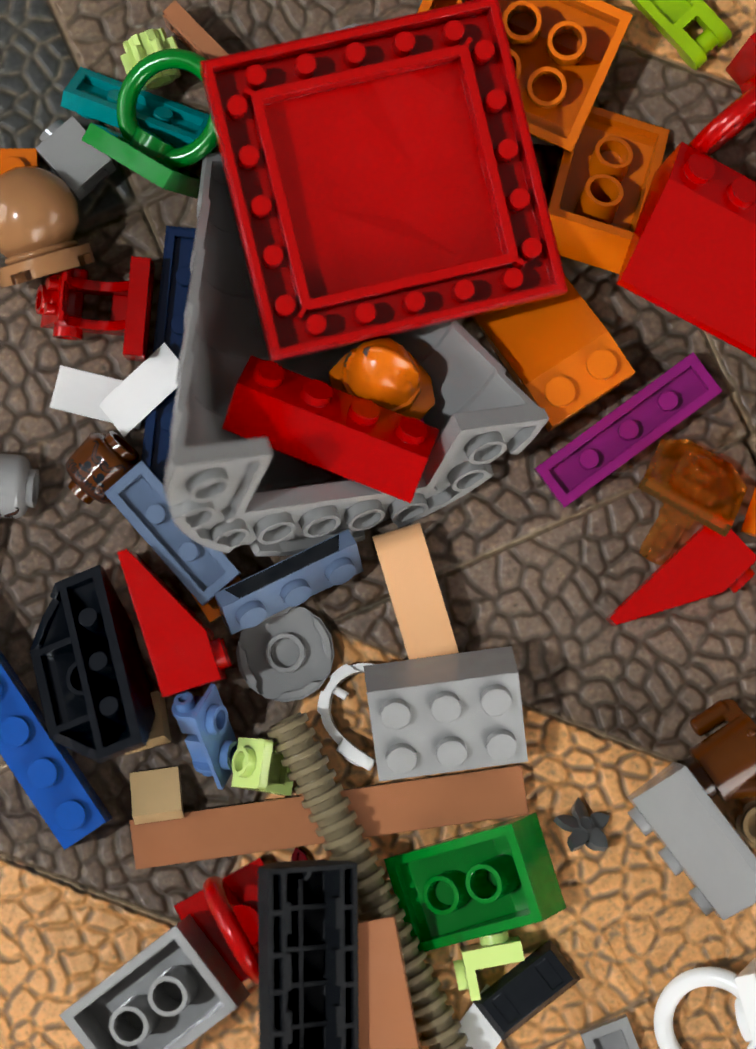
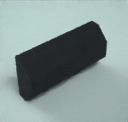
[258,860,359,1049]

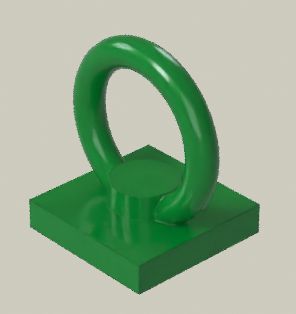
[82,48,218,199]

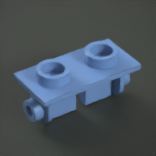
[171,683,238,790]

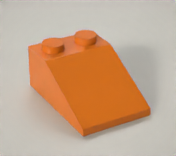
[546,106,670,274]
[472,275,635,432]

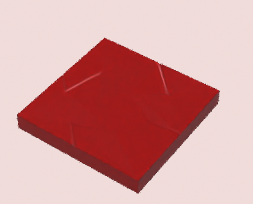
[200,0,568,363]

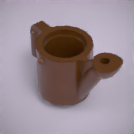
[687,699,756,804]

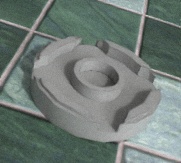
[236,606,335,702]

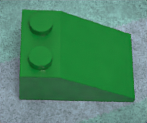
[384,812,566,951]

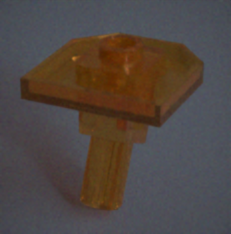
[637,440,748,565]

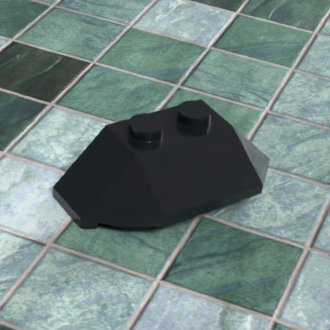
[30,565,156,763]

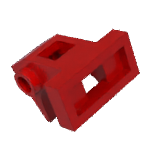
[35,256,155,362]

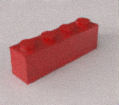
[222,355,440,503]

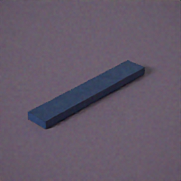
[141,226,196,484]

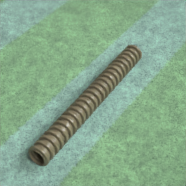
[267,712,473,1049]

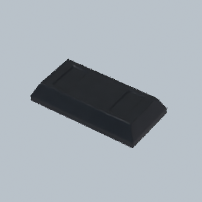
[473,939,581,1040]

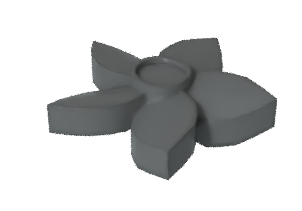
[553,797,610,852]

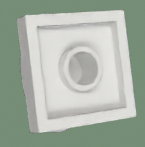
[653,957,756,1049]

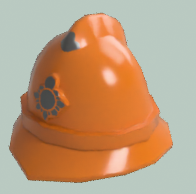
[328,338,435,420]

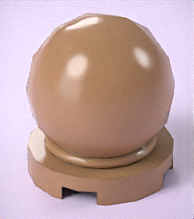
[0,166,95,289]

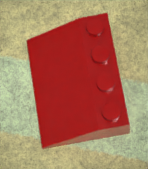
[616,142,756,358]

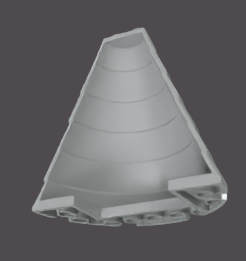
[163,152,549,557]

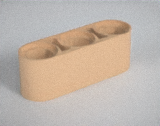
[372,522,459,660]

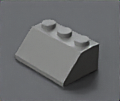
[627,762,756,921]

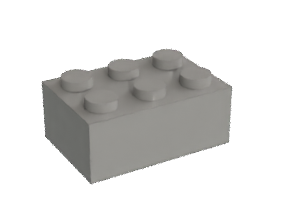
[364,646,528,782]
[60,914,250,1049]

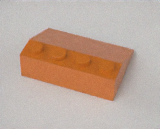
[417,0,633,153]

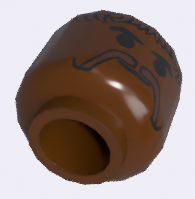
[66,431,139,504]

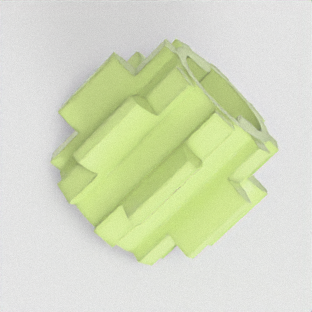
[120,28,181,91]

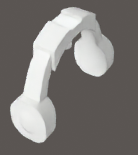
[317,663,376,771]

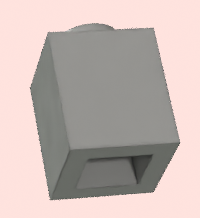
[36,116,116,201]

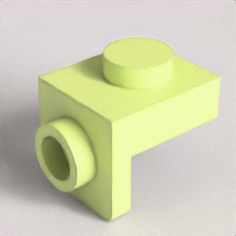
[231,737,294,796]
[453,930,525,1001]

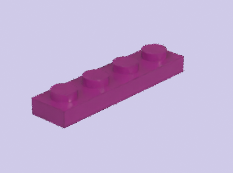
[534,352,722,509]

